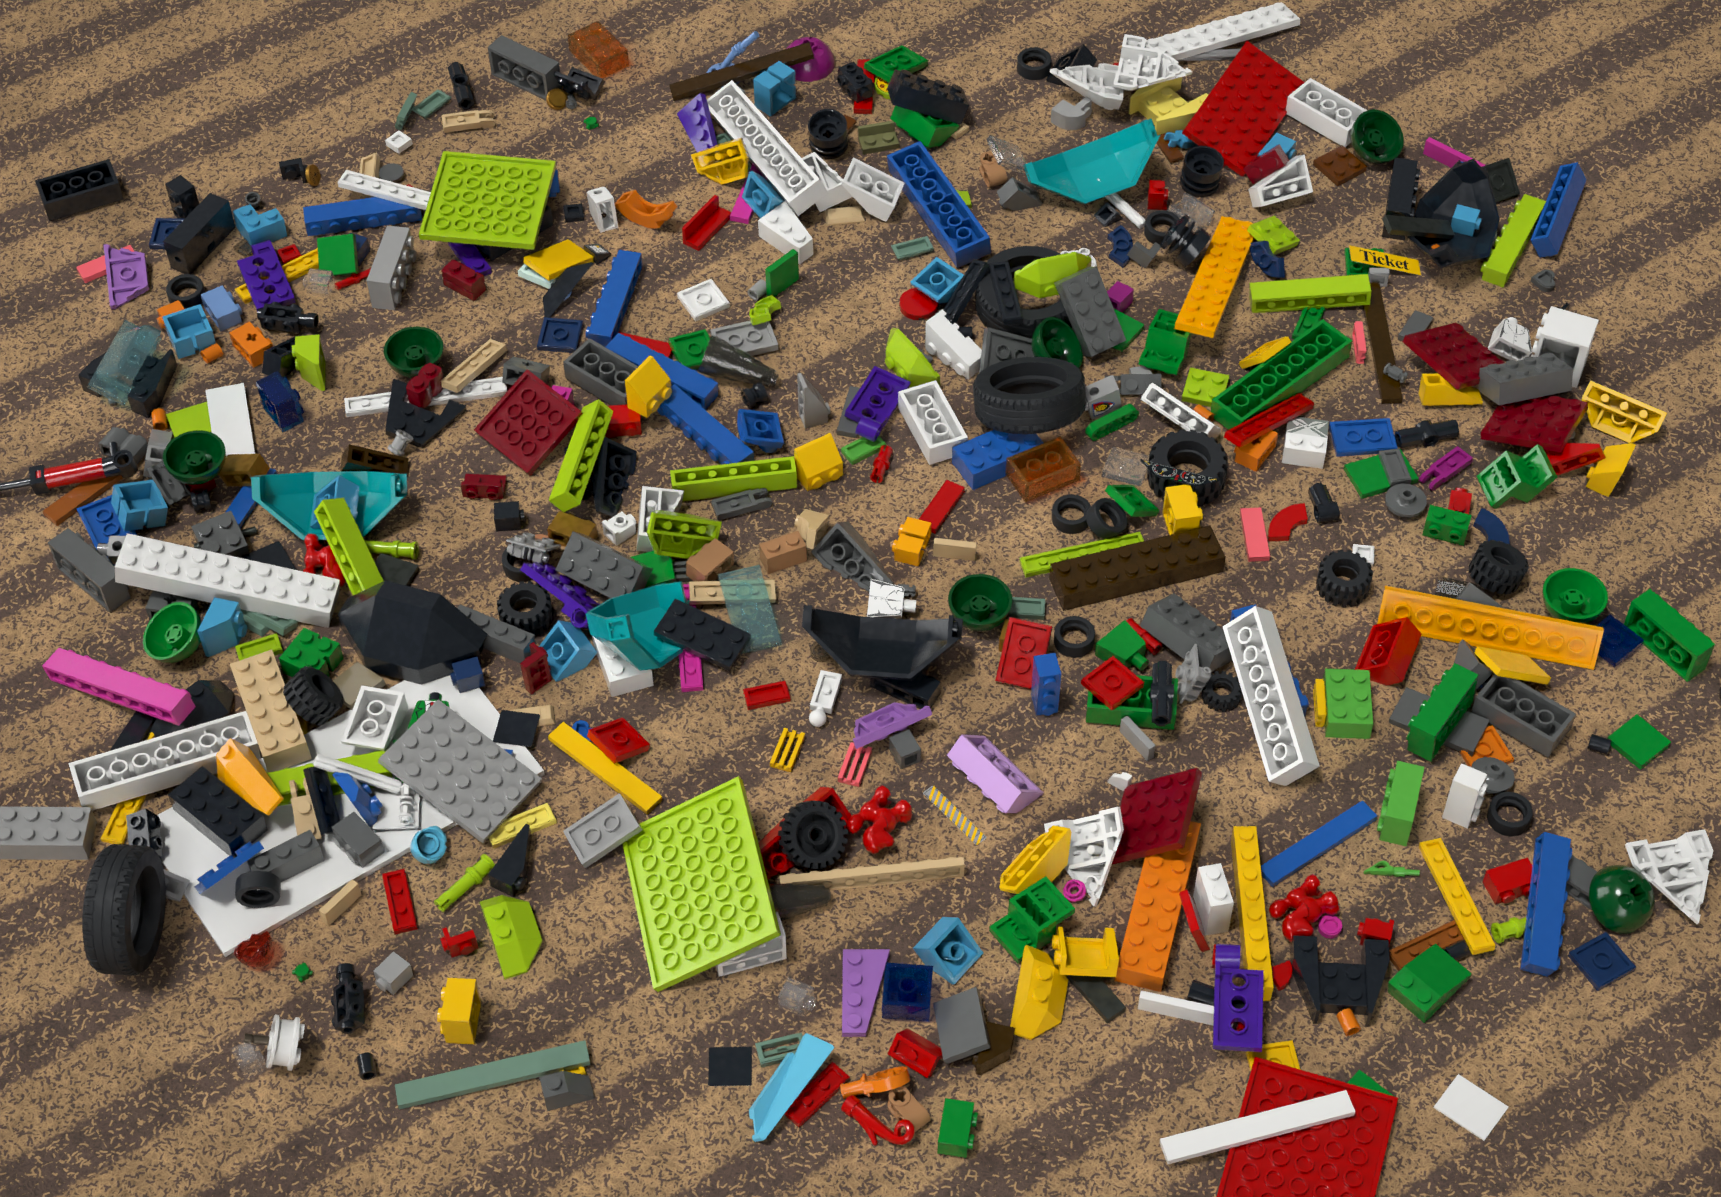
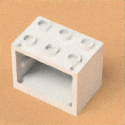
[1531,306,1599,388]

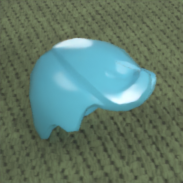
[410,826,447,864]

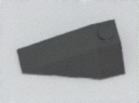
[811,522,894,592]

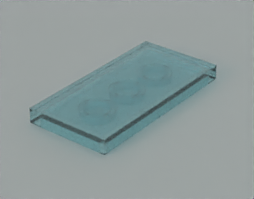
[718,565,781,654]

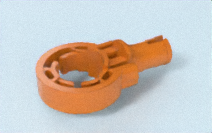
[840,1066,911,1099]

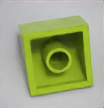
[292,335,326,391]

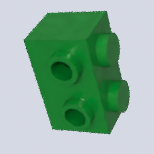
[1422,505,1472,546]
[937,1098,978,1158]

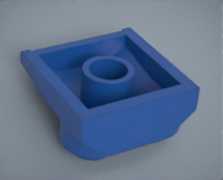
[737,409,784,453]
[332,772,383,827]

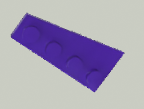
[677,93,718,152]

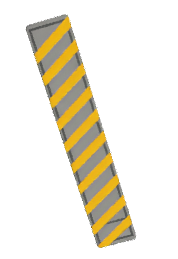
[923,786,987,845]

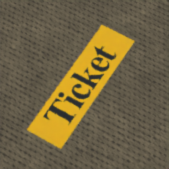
[1349,245,1421,275]

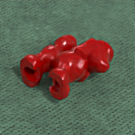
[303,534,345,588]
[846,785,912,854]
[1269,874,1340,942]

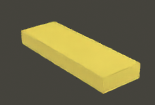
[488,803,557,849]

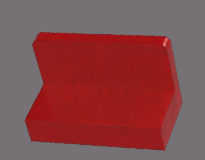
[887,1028,943,1078]

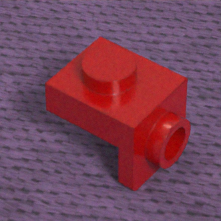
[1448,488,1472,514]
[440,927,478,958]

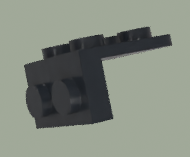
[554,67,605,100]

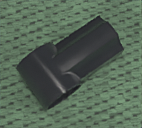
[1308,482,1340,523]

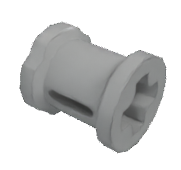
[387,429,413,457]

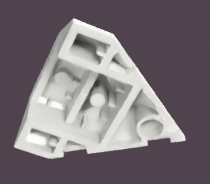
[1113,34,1193,91]
[1050,63,1123,110]
[1044,807,1124,907]
[1625,829,1713,924]

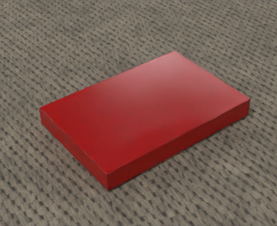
[995,617,1053,689]

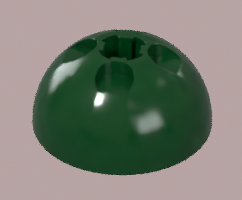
[1351,109,1404,164]
[1031,317,1083,368]
[384,326,444,378]
[163,430,226,485]
[948,574,1012,631]
[1589,865,1655,934]

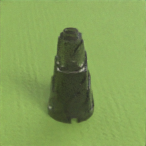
[698,335,779,388]
[769,883,831,921]

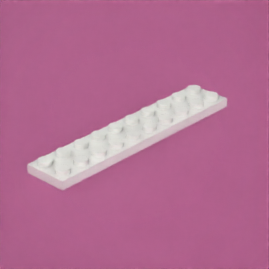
[1148,2,1300,60]

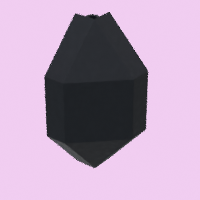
[1408,158,1500,268]
[338,580,488,685]
[802,605,963,681]

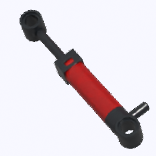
[0,442,138,495]

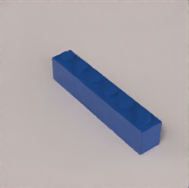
[1530,162,1587,257]
[303,197,422,236]
[586,250,643,347]
[606,333,718,410]
[657,384,755,465]
[1520,832,1572,976]

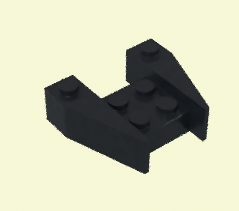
[78,334,177,418]
[1290,935,1390,1027]

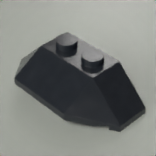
[150,680,234,738]

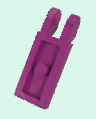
[1419,446,1473,491]

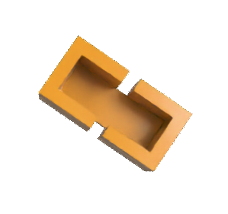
[892,517,931,566]

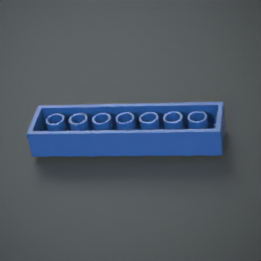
[887,141,991,268]

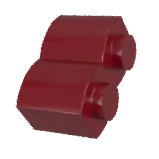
[406,363,443,409]

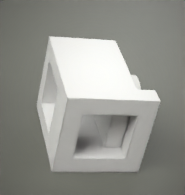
[602,511,636,546]

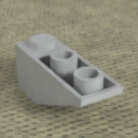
[143,429,172,477]

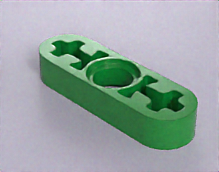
[1085,404,1139,441]

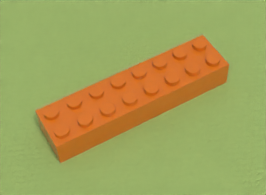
[1115,821,1201,992]

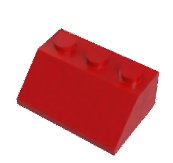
[1355,617,1422,686]

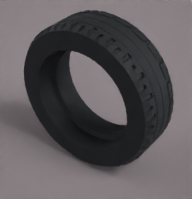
[975,246,1072,339]
[973,357,1086,434]
[82,844,166,976]

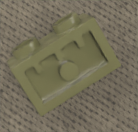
[858,121,899,155]

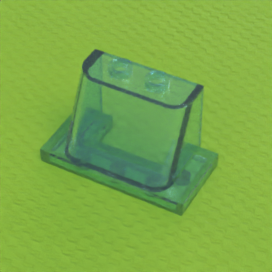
[87,320,162,406]

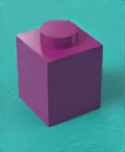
[1107,281,1134,313]

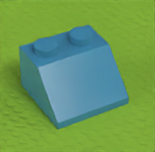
[742,171,785,219]
[910,257,964,303]
[310,475,359,529]
[197,597,247,657]
[539,620,597,682]
[913,917,983,985]

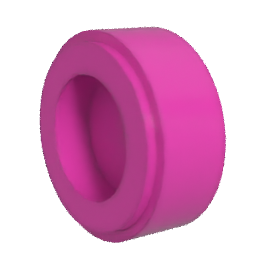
[1318,915,1342,939]

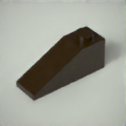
[340,444,409,474]

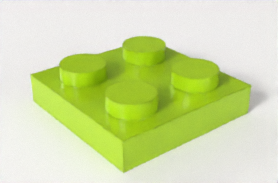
[1247,216,1300,255]
[1181,367,1229,407]

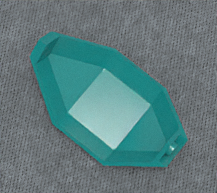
[1023,118,1160,205]
[251,471,407,540]
[586,581,690,671]

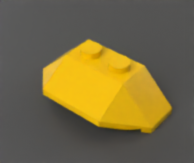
[691,137,749,185]
[1582,381,1667,443]
[999,825,1072,894]
[1010,945,1069,1040]

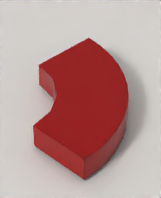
[1268,503,1308,541]

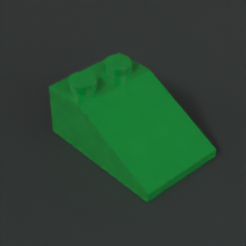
[1388,943,1472,1023]

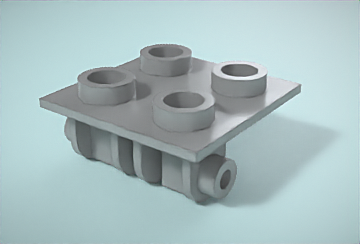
[506,532,561,564]
[1175,644,1211,704]

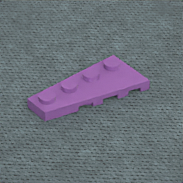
[842,949,890,1037]

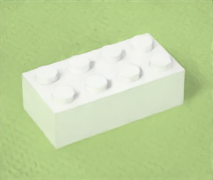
[1286,78,1367,147]
[898,380,968,465]

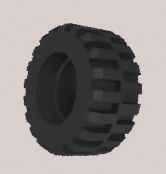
[1147,429,1228,507]

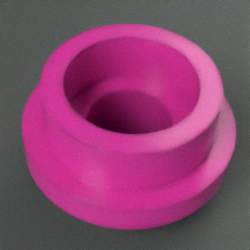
[1063,879,1086,902]

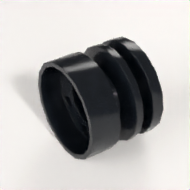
[808,109,848,159]
[1180,146,1224,197]
[1160,215,1211,267]

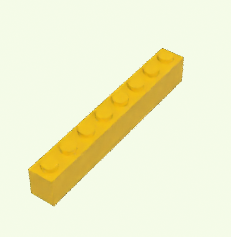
[1231,826,1274,1001]

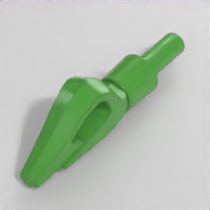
[1364,861,1420,877]

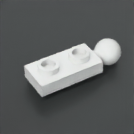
[809,670,842,727]

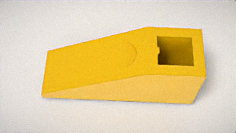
[1418,373,1483,406]

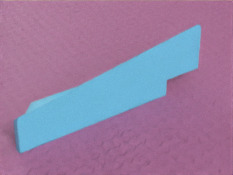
[749,1033,834,1142]

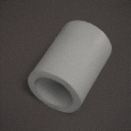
[748,279,766,301]

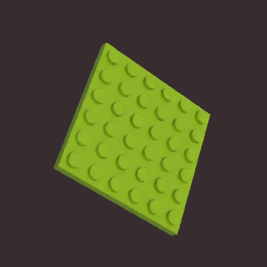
[419,151,556,250]

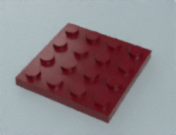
[1402,322,1505,390]
[474,369,583,476]
[1480,396,1588,453]
[1111,768,1202,865]

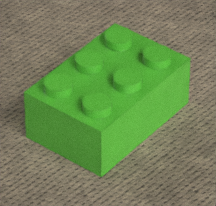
[1323,668,1373,739]
[1377,761,1424,846]

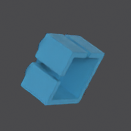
[753,61,796,117]
[162,304,216,359]
[111,480,168,531]

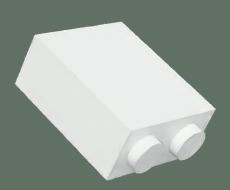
[1193,863,1234,935]

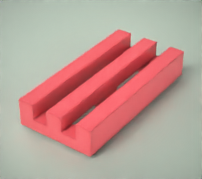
[1352,321,1367,364]
[838,742,872,787]

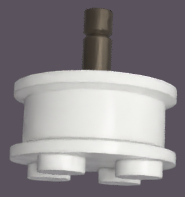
[243,1014,305,1071]

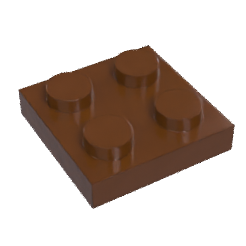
[1313,145,1367,186]

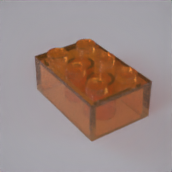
[568,21,629,79]
[1005,436,1081,502]

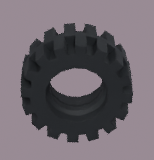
[1202,671,1242,712]

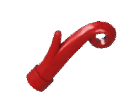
[841,1095,915,1145]

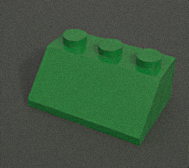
[890,106,959,148]

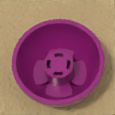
[786,37,835,82]

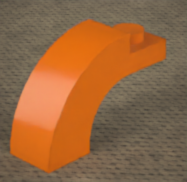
[615,190,678,229]

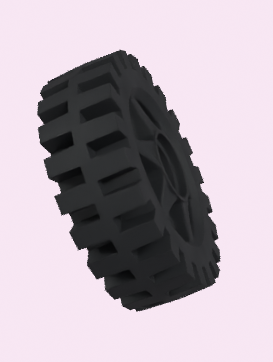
[778,801,848,869]

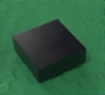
[563,203,584,223]

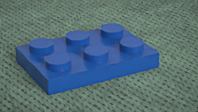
[194,841,264,894]

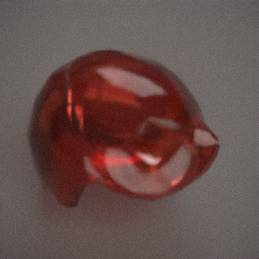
[234,931,275,967]

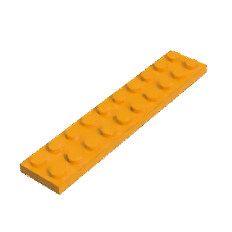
[1174,216,1255,338]
[1377,585,1604,670]

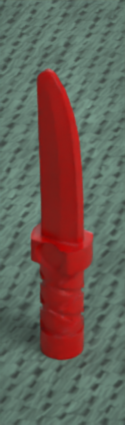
[334,268,371,290]

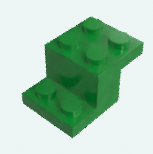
[1138,309,1192,375]
[1477,444,1558,509]
[989,876,1075,964]

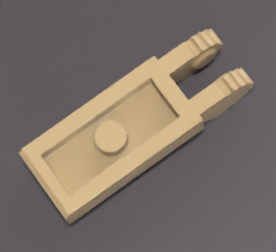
[442,110,495,133]
[289,778,322,840]

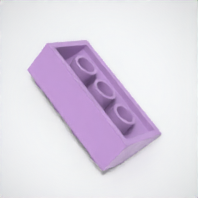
[947,734,1044,814]

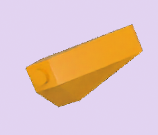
[216,738,284,816]

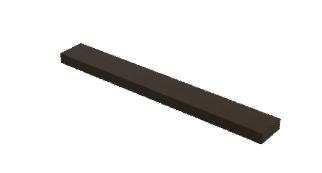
[669,42,814,101]
[1362,282,1403,404]

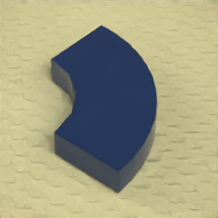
[1107,225,1133,268]
[1250,241,1285,278]
[1473,508,1510,544]

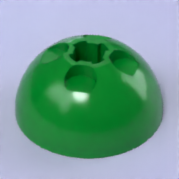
[1542,568,1608,624]
[143,602,202,663]

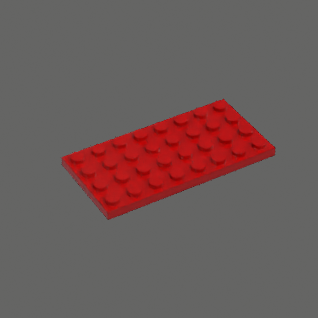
[1182,41,1305,177]

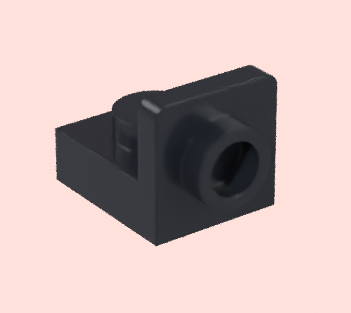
[279,158,307,184]

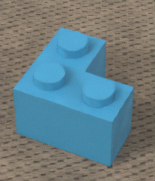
[233,204,287,247]

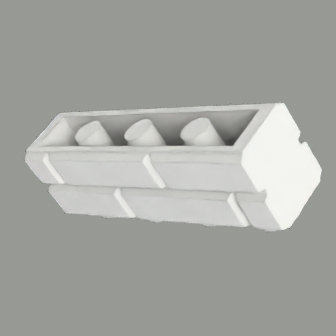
[1141,383,1221,439]

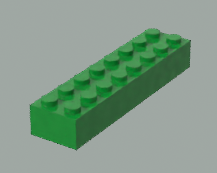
[1210,319,1352,430]

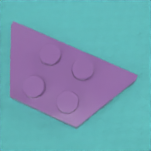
[104,244,149,310]
[853,702,932,749]

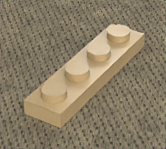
[441,339,507,393]
[689,580,776,605]

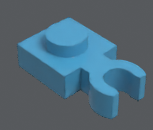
[1164,130,1198,148]

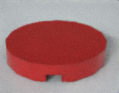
[899,288,938,320]

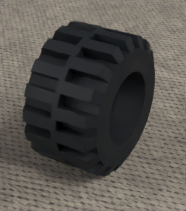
[1468,540,1529,594]
[1316,550,1373,608]
[497,581,553,638]
[283,666,344,725]

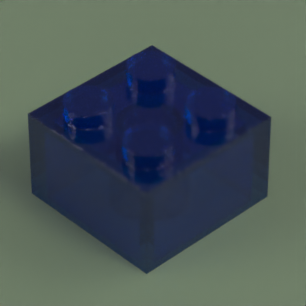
[256,371,304,433]
[882,962,933,1022]

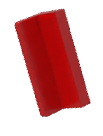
[682,195,731,251]

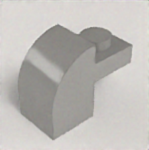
[1051,97,1092,130]

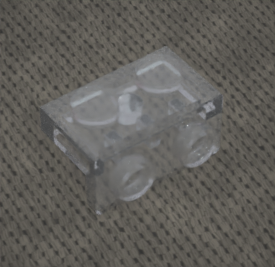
[1167,193,1215,231]

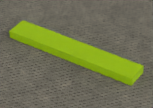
[1019,532,1144,578]

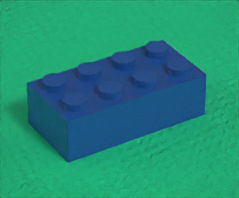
[952,430,1045,490]

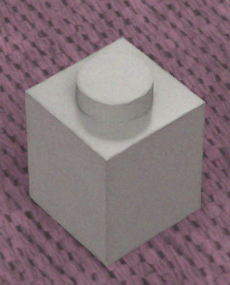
[374,951,413,995]

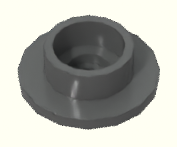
[1385,483,1427,517]
[1471,757,1515,794]

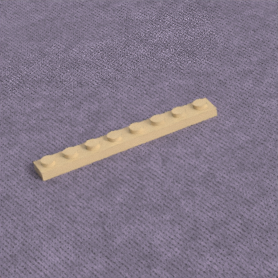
[780,857,965,895]

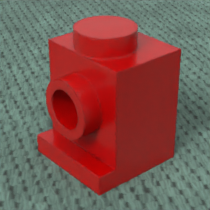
[1148,180,1168,210]
[1357,918,1394,946]

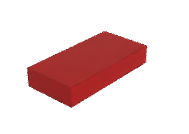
[743,681,791,710]

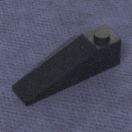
[590,437,637,518]

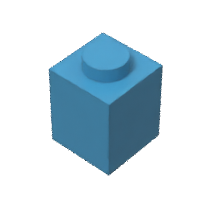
[1451,204,1482,236]

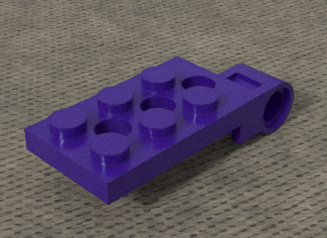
[237,240,296,312]
[844,366,911,442]
[520,562,600,629]
[1213,944,1264,1052]

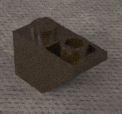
[972,1022,1015,1075]

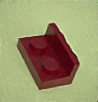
[461,474,507,500]
[520,642,551,695]

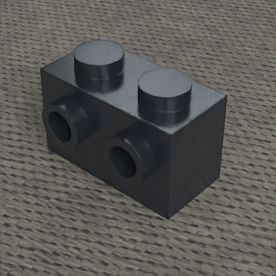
[165,175,199,219]

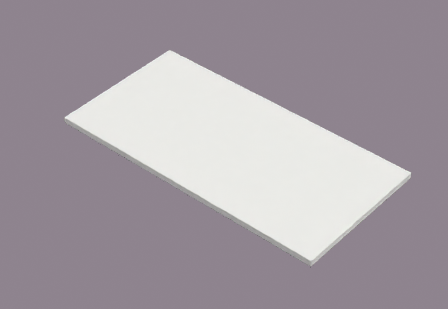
[158,675,545,957]

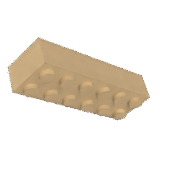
[230,650,312,772]

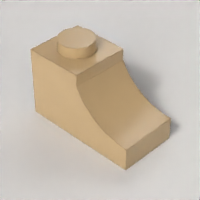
[794,509,829,549]

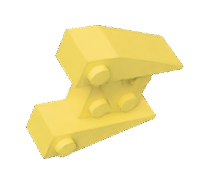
[1129,77,1208,135]

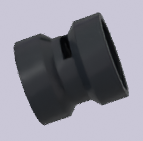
[741,382,768,408]

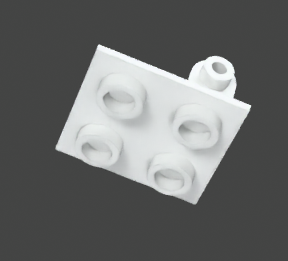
[373,783,420,830]

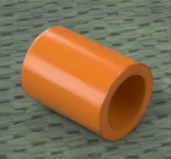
[200,343,223,364]
[1193,404,1214,422]
[151,408,167,430]
[1336,1008,1361,1036]

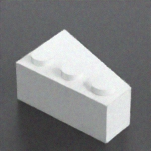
[802,152,853,212]
[1248,155,1313,208]
[758,201,813,265]
[925,309,982,380]
[716,912,787,977]

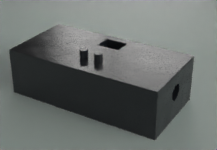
[163,193,236,274]

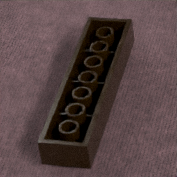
[1049,525,1226,611]

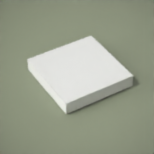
[677,279,730,322]

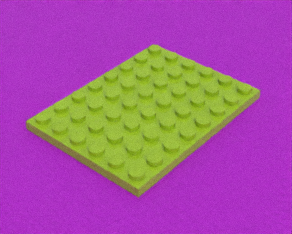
[622,776,781,992]

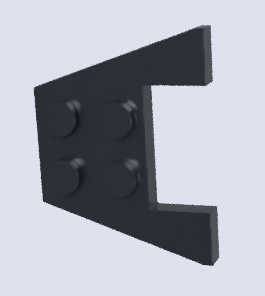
[385,379,466,448]

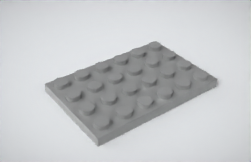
[378,700,542,843]

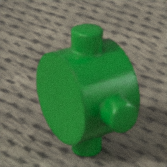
[584,117,599,130]
[292,963,313,982]

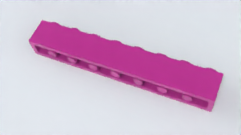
[42,648,196,726]

